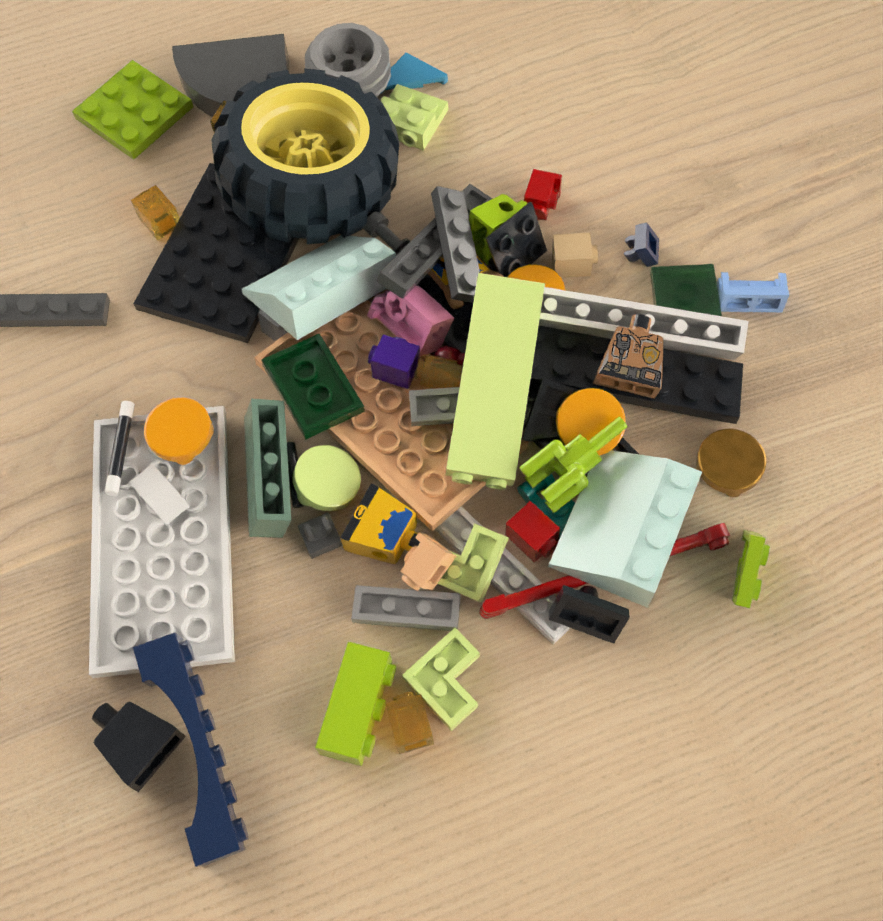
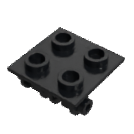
[485,202,547,277]

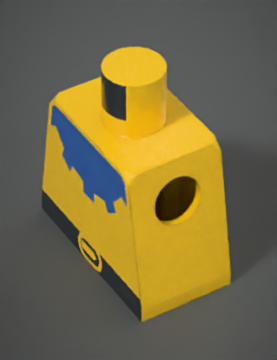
[340,483,420,564]

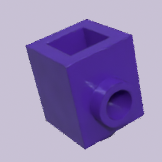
[368,334,420,389]

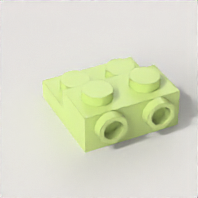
[381,84,448,151]

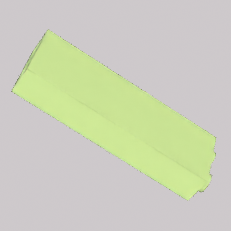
[446,273,545,490]

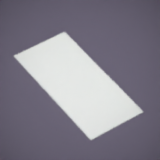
[129,463,190,525]

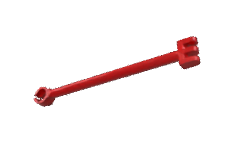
[479,523,730,619]

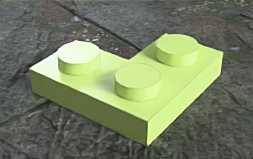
[438,523,509,602]
[402,627,480,731]

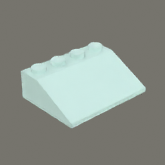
[242,235,396,340]
[548,450,702,608]

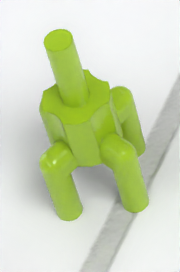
[519,416,628,513]

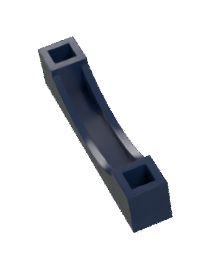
[133,632,249,867]

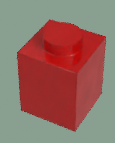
[505,501,560,563]

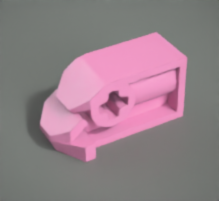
[367,286,454,356]

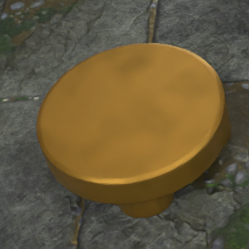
[696,429,766,497]

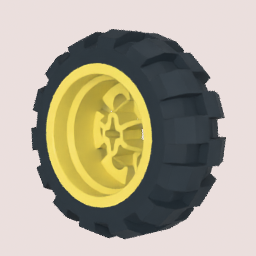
[211,68,399,244]

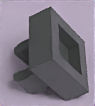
[297,512,343,559]

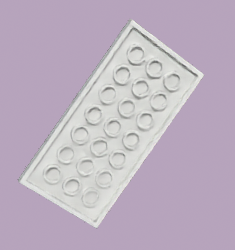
[89,406,235,678]

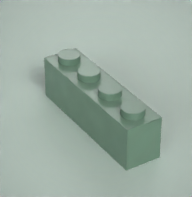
[244,398,291,538]

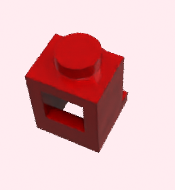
[524,169,562,220]

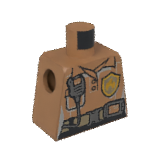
[593,314,663,398]

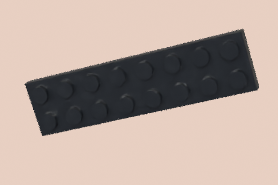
[530,325,743,424]

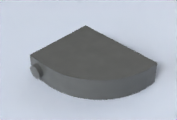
[172,34,290,119]

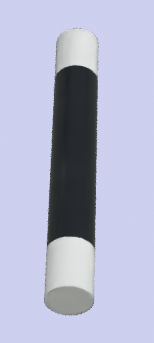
[104,401,135,496]

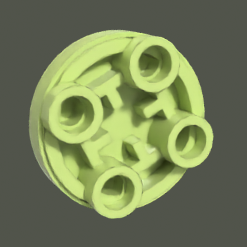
[293,445,361,511]

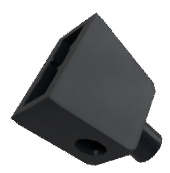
[92,701,186,792]

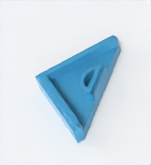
[380,52,448,94]

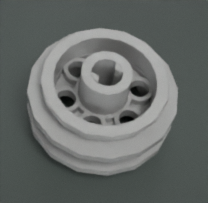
[305,23,391,97]

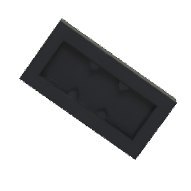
[549,585,630,644]

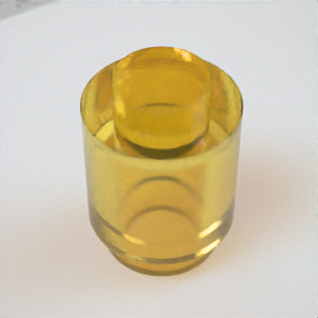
[415,355,463,389]

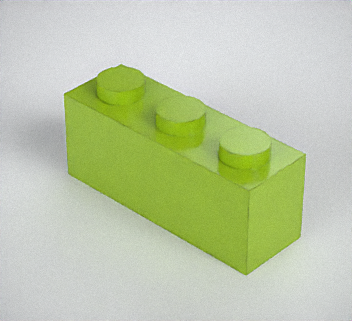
[315,642,396,766]

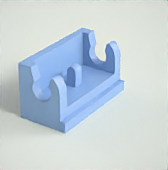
[717,272,789,313]

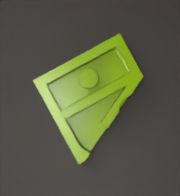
[732,530,770,608]

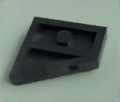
[521,378,578,441]

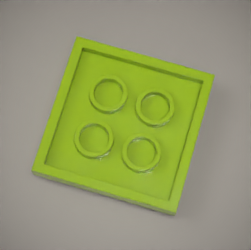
[72,60,194,160]

